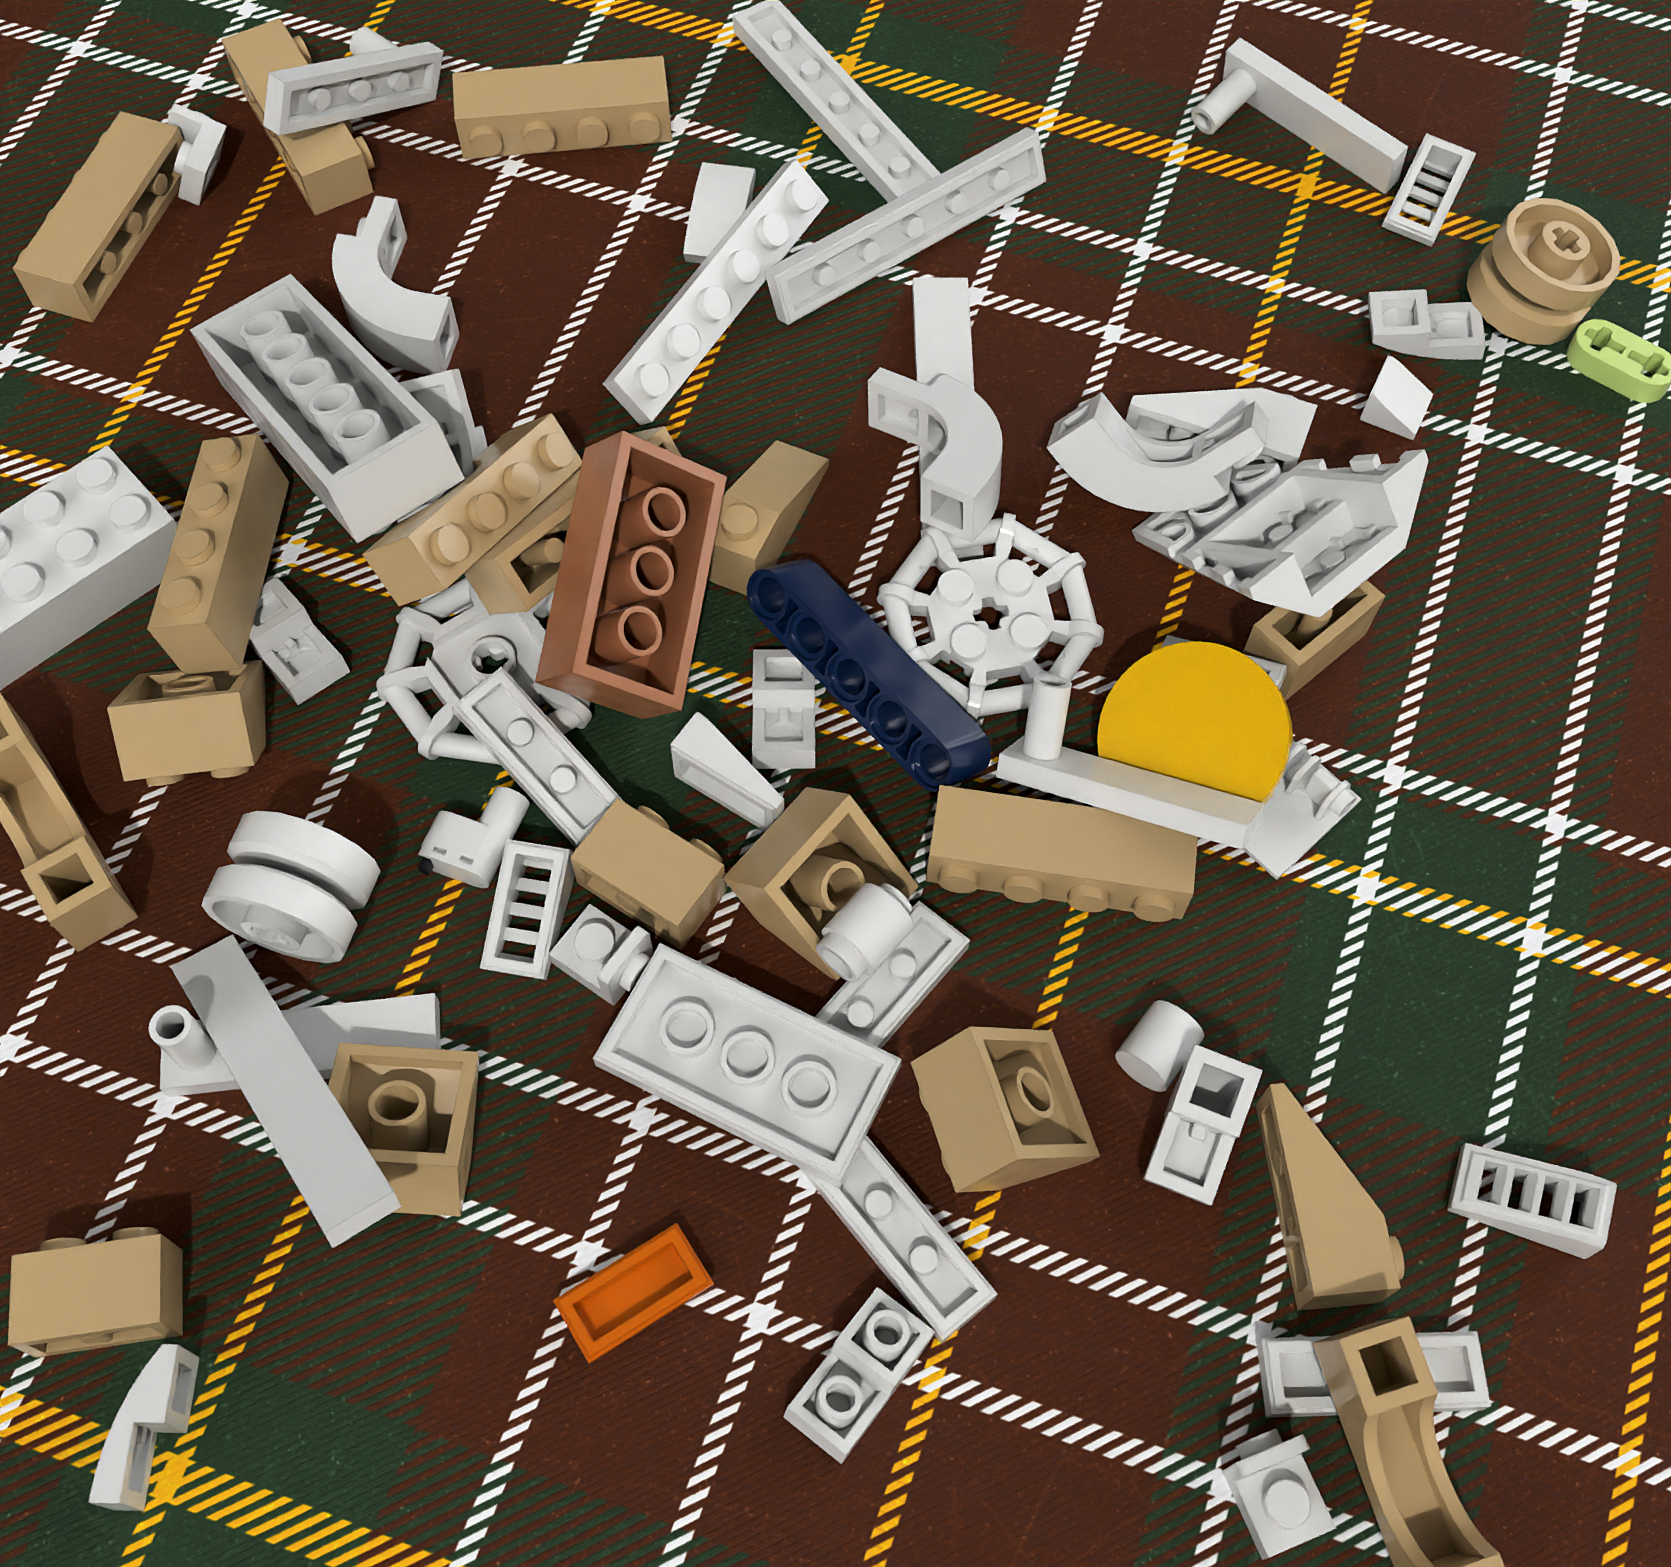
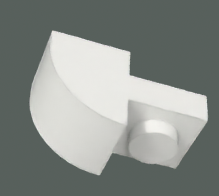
[1143,1044,1263,1206]

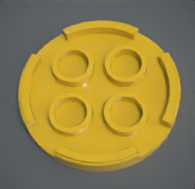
[1097,641,1293,804]

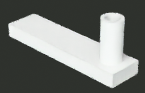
[263,27,443,136]
[1191,38,1408,194]
[996,675,1266,850]
[149,993,441,1097]

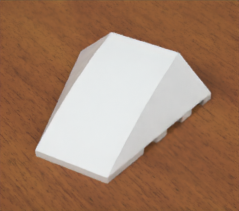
[1132,449,1429,618]

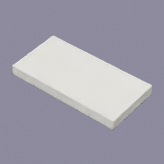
[593,943,902,1187]

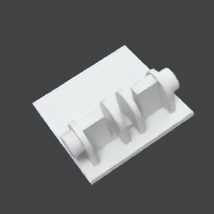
[1243,740,1361,880]

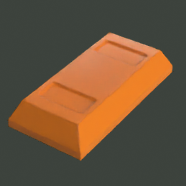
[553,1223,714,1364]

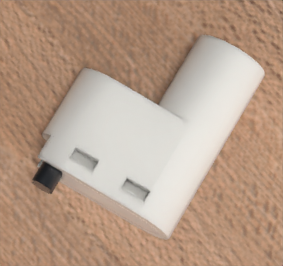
[418,786,530,888]

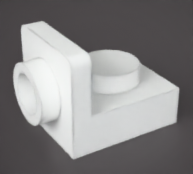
[167,104,227,206]
[549,904,654,1006]
[1222,1429,1336,1560]

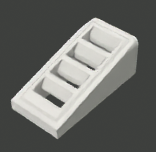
[1381,133,1476,247]
[670,712,784,831]
[480,839,575,980]
[1447,1143,1617,1259]

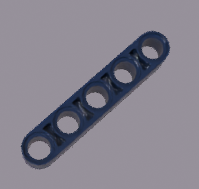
[747,558,991,792]

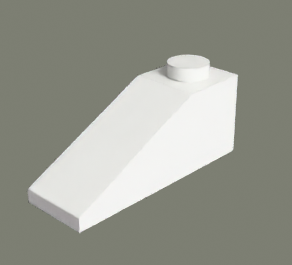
[1126,388,1318,473]

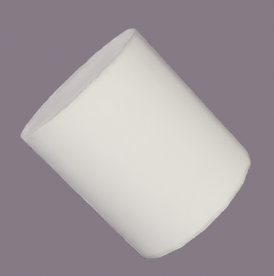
[1115,1000,1204,1092]

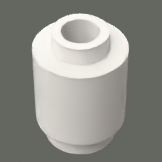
[816,883,914,983]

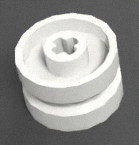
[201,811,380,963]

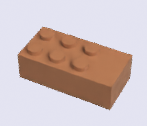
[535,431,727,719]

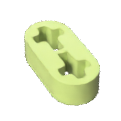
[1566,319,1671,403]

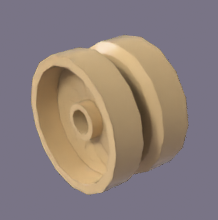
[1466,197,1621,345]

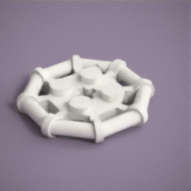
[877,512,1104,722]
[376,578,592,765]

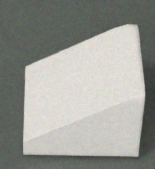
[1359,355,1434,440]

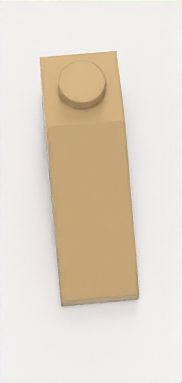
[707,440,829,595]
[1256,1083,1405,1311]

